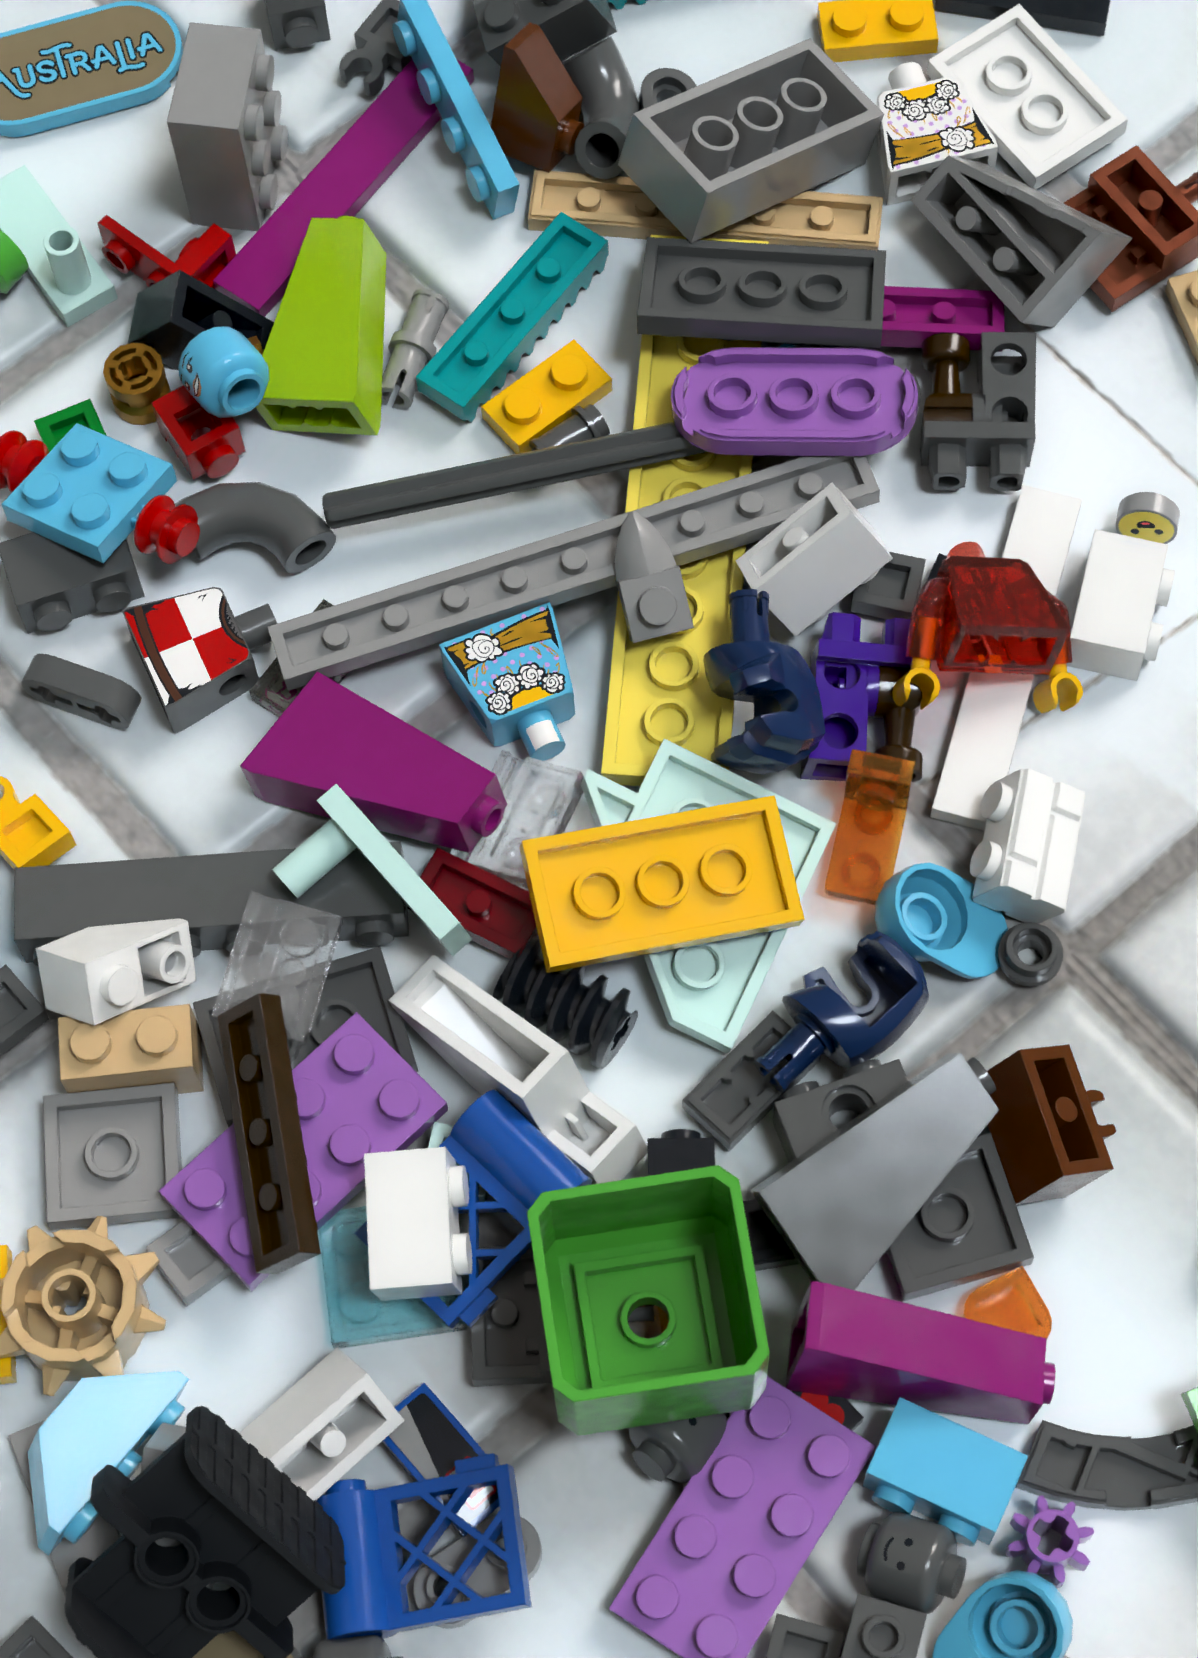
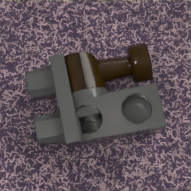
[920,332,1036,491]

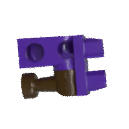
[800,612,932,784]

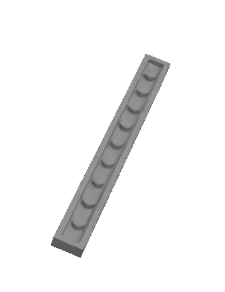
[268,456,880,691]

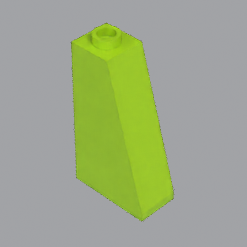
[255,216,387,436]

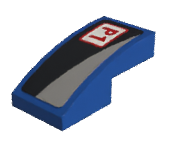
[382,1382,499,1537]

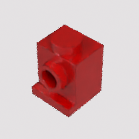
[151,385,246,480]

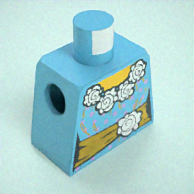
[439,602,575,762]

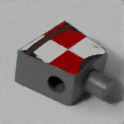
[122,587,277,734]

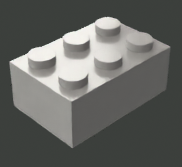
[167,22,288,231]

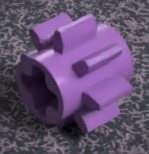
[1005,1496,1094,1588]

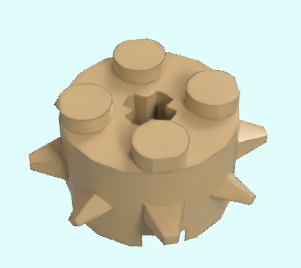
[0,1216,166,1396]

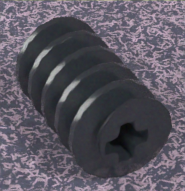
[492,935,638,1069]

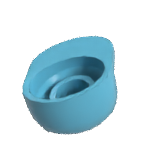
[874,862,1008,979]
[933,1570,1073,1658]

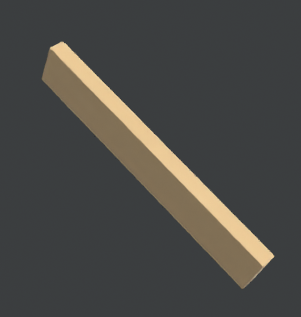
[528,170,883,250]

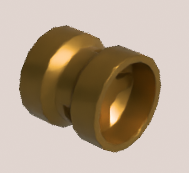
[103,343,171,425]

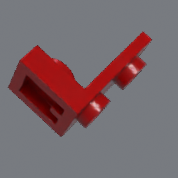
[97,215,236,289]

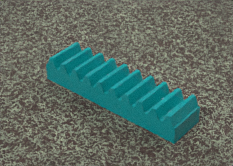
[416,212,609,423]

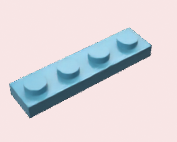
[392,0,520,220]

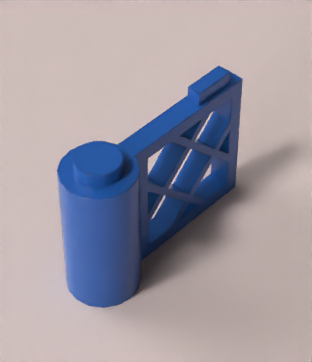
[354,1089,592,1329]
[316,1453,532,1640]

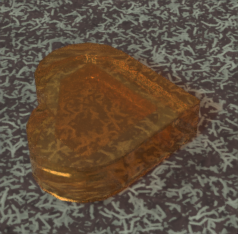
[963,1265,1052,1341]

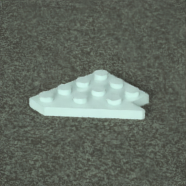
[581,739,837,1054]

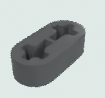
[21,654,142,729]

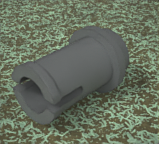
[529,404,610,451]

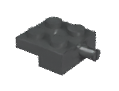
[471,1246,655,1387]

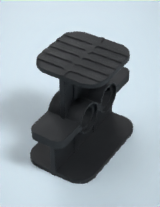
[65,1406,346,1658]

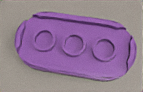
[671,347,918,456]

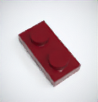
[408,847,538,959]

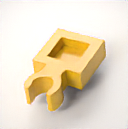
[0,776,76,871]

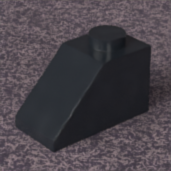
[128,270,274,370]

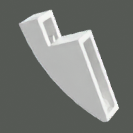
[389,954,648,1184]

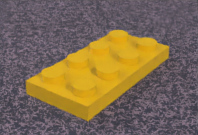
[519,795,805,973]

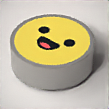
[1115,492,1180,544]

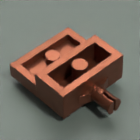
[1064,145,1198,312]

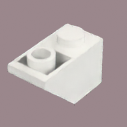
[36,918,197,1025]

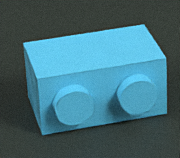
[863,1397,1028,1546]

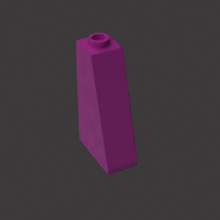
[240,671,507,853]
[785,1281,1055,1425]

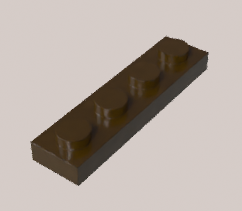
[218,993,321,1274]

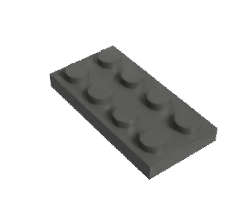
[637,237,886,348]

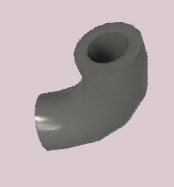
[562,36,640,179]
[175,482,336,573]

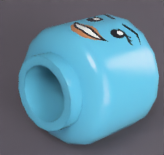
[178,327,269,418]

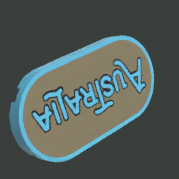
[0,1,183,137]

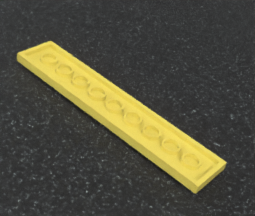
[601,235,769,786]

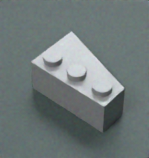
[911,155,1132,327]

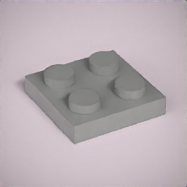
[43,1083,182,1230]

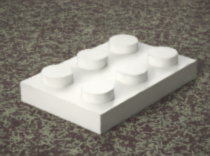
[927,4,1128,189]

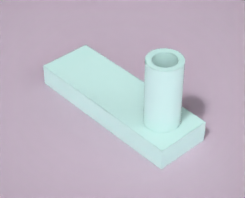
[0,165,118,327]
[272,783,472,956]

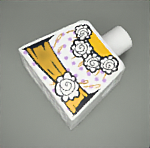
[876,62,998,206]

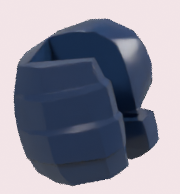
[703,589,825,775]
[754,931,929,1093]

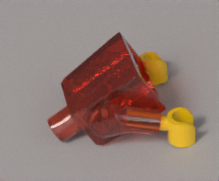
[892,541,1083,713]

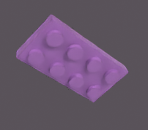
[159,1012,448,1292]
[609,1376,876,1658]

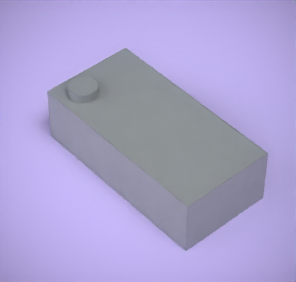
[618,38,884,243]

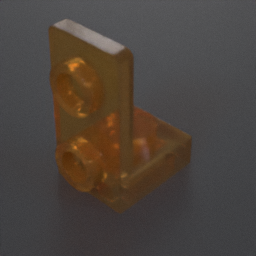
[825,749,916,905]

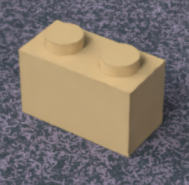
[58,1004,204,1094]

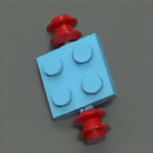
[0,423,200,564]

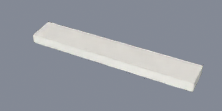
[930,485,1082,831]

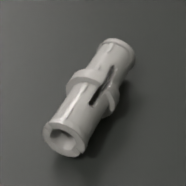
[382,289,449,409]

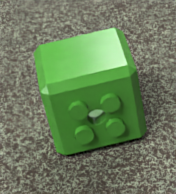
[527,1165,770,1436]

